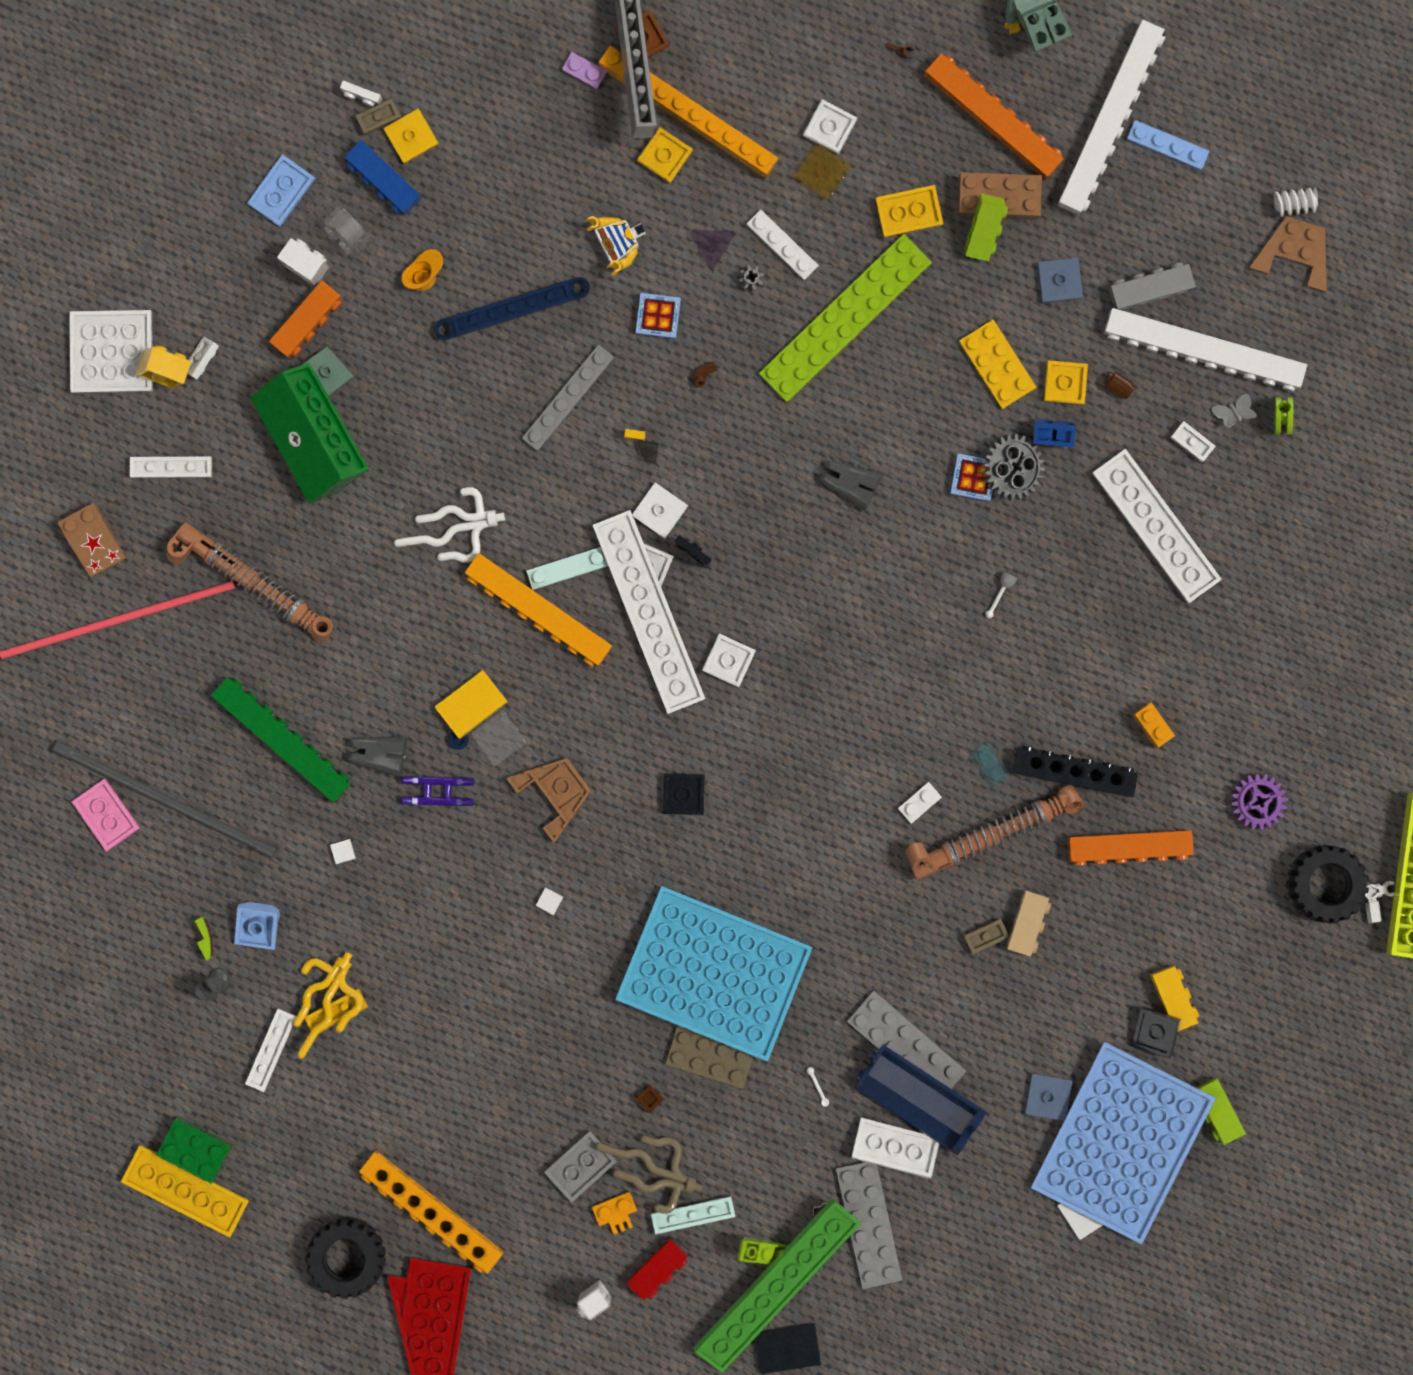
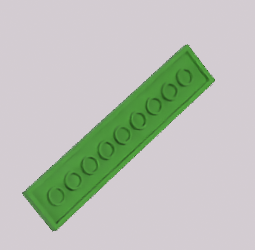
[693,1198,861,1373]

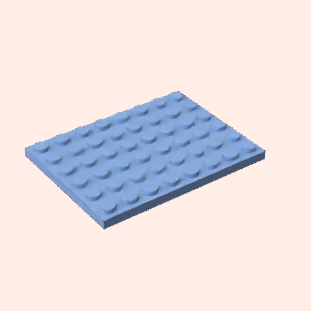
[1031,1041,1216,1244]

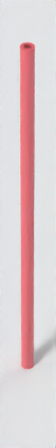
[0,581,236,659]

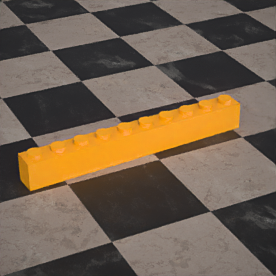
[599,46,778,179]

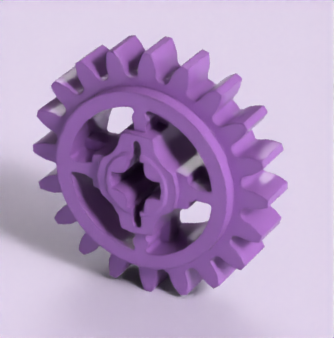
[1230,774,1288,830]

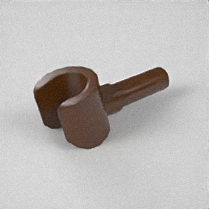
[886,43,915,59]

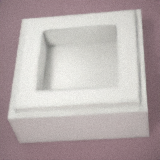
[330,839,356,864]
[536,887,563,915]

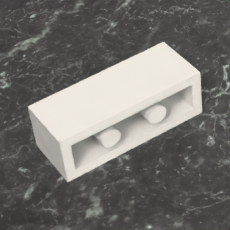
[577,1280,612,1320]

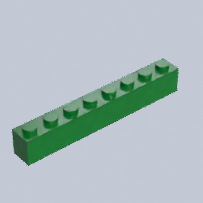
[211,677,352,803]

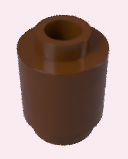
[1104,371,1135,399]

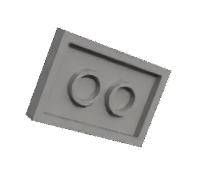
[544,1131,617,1203]

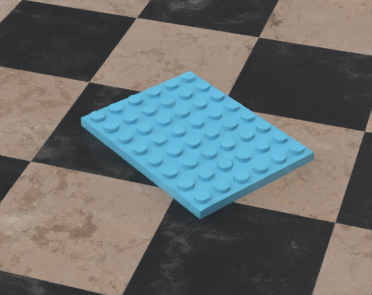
[615,886,813,1062]

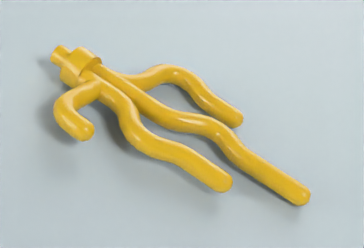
[293,952,363,1059]

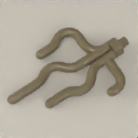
[596,1135,703,1214]

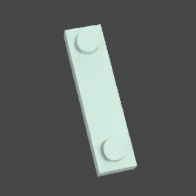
[526,547,609,590]
[651,1196,735,1234]

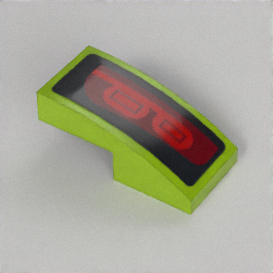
[195,916,214,961]

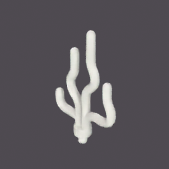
[394,487,505,563]

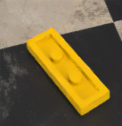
[305,989,369,1034]

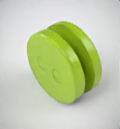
[1274,397,1293,435]

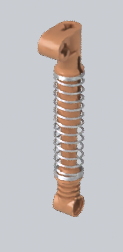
[166,522,333,642]
[905,785,1084,881]

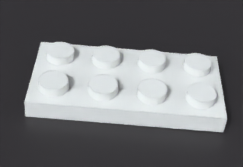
[851,1118,939,1179]

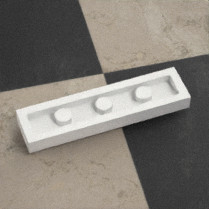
[746,209,819,281]
[130,456,212,478]
[245,1008,296,1092]

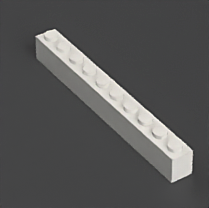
[1057,20,1165,215]
[1103,308,1308,392]

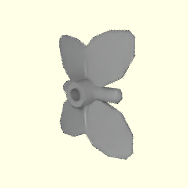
[1211,394,1257,428]

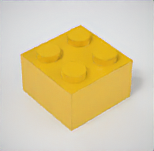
[135,345,191,389]

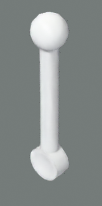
[806,1067,829,1107]

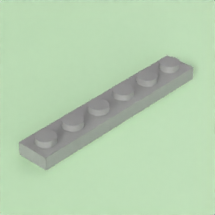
[522,344,614,451]

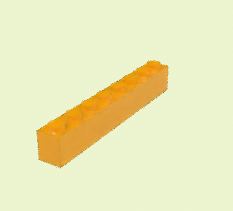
[465,553,613,667]

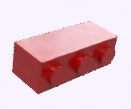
[627,1237,688,1301]

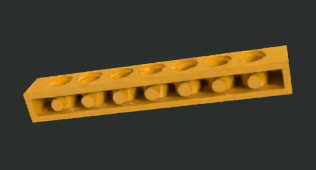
[359,1150,504,1274]

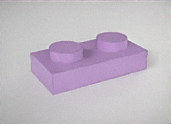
[562,52,607,90]

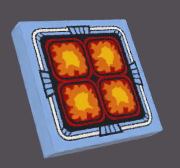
[636,293,681,339]
[950,454,993,501]

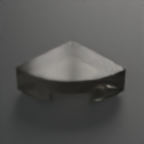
[638,440,658,464]

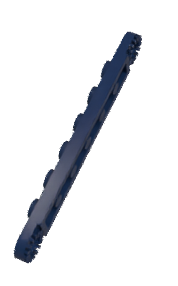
[434,277,590,341]

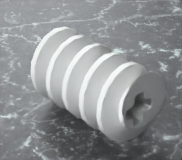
[1274,187,1318,217]

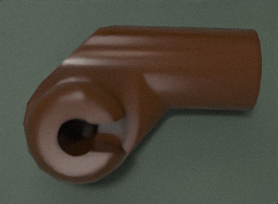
[692,361,717,388]

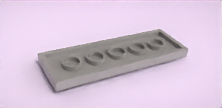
[847,990,966,1089]
[836,1162,902,1289]

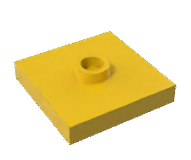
[383,108,439,164]
[637,127,693,184]
[1044,360,1088,405]

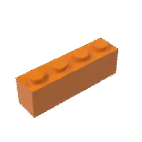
[269,280,343,359]

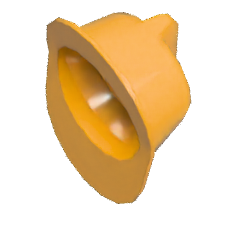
[402,249,443,292]

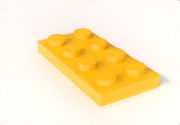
[959,319,1037,409]

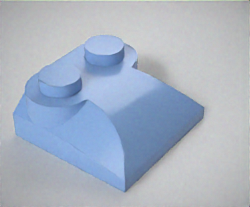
[234,902,280,950]

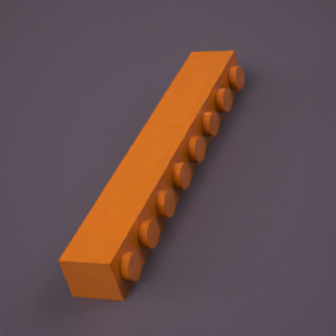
[924,53,1064,180]

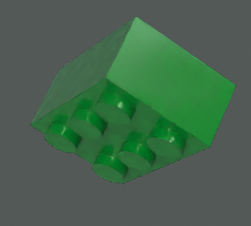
[156,1117,233,1184]

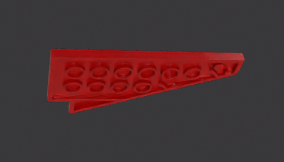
[388,1257,472,1375]

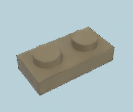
[356,99,401,135]
[964,919,1009,954]

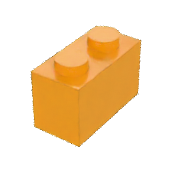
[1132,702,1175,748]

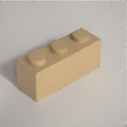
[1006,890,1051,957]

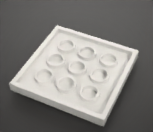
[70,310,153,393]

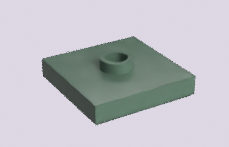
[303,346,354,396]

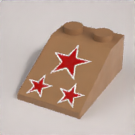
[57,503,126,577]

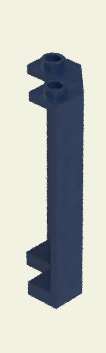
[854,1044,987,1155]

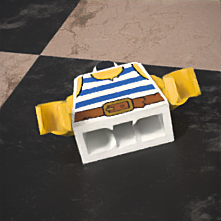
[584,216,646,276]

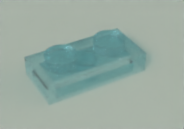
[972,742,1011,787]

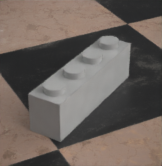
[1109,263,1196,310]

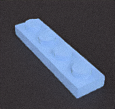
[1127,120,1209,171]

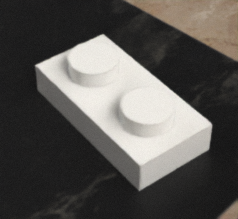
[340,81,382,107]
[187,337,219,379]
[1170,421,1215,462]
[898,782,942,824]

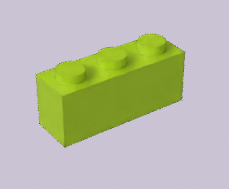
[964,194,1008,261]
[1196,1077,1246,1145]

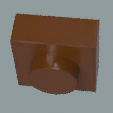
[635,1085,664,1114]

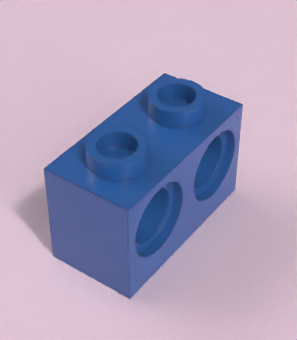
[1033,419,1076,447]

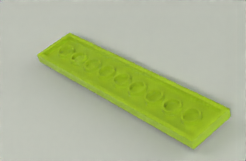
[759,234,932,403]

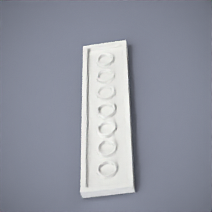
[1092,449,1222,604]

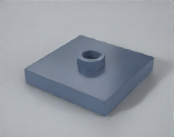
[1038,258,1083,303]
[1025,1073,1073,1121]

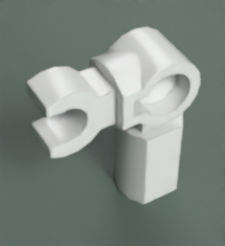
[1364,881,1395,923]

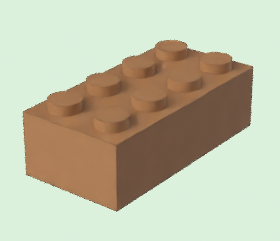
[958,172,1042,220]

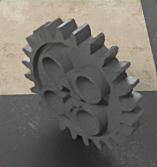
[981,434,1045,500]

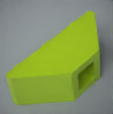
[737,1237,788,1265]

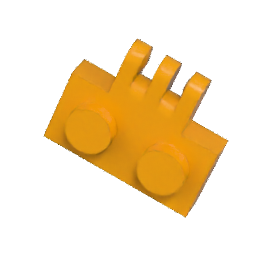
[592,1191,637,1235]

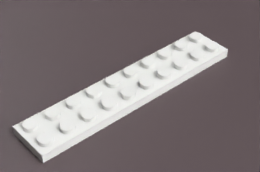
[593,510,705,714]

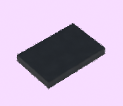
[755,1323,821,1375]

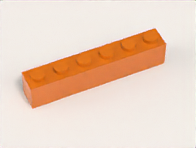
[1068,830,1194,866]

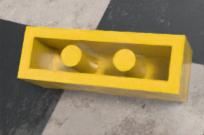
[1150,965,1199,1031]

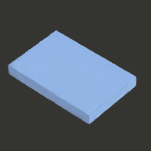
[247,154,316,227]

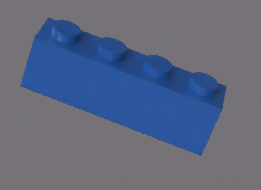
[345,140,422,216]

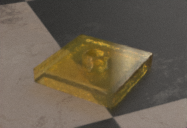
[795,143,851,200]

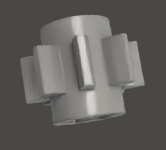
[739,265,764,291]

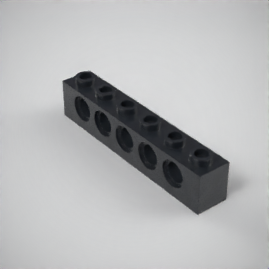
[1012,746,1139,798]

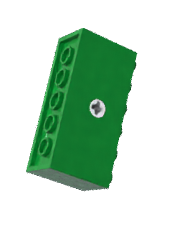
[250,363,369,504]

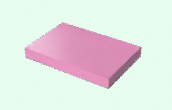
[72,778,140,852]

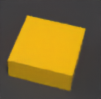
[624,429,646,442]

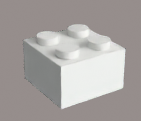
[277,238,329,287]

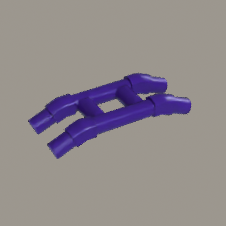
[400,776,474,806]

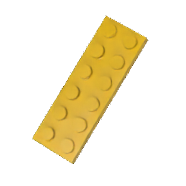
[121,1145,250,1238]

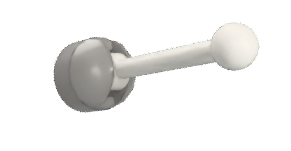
[985,571,1018,618]

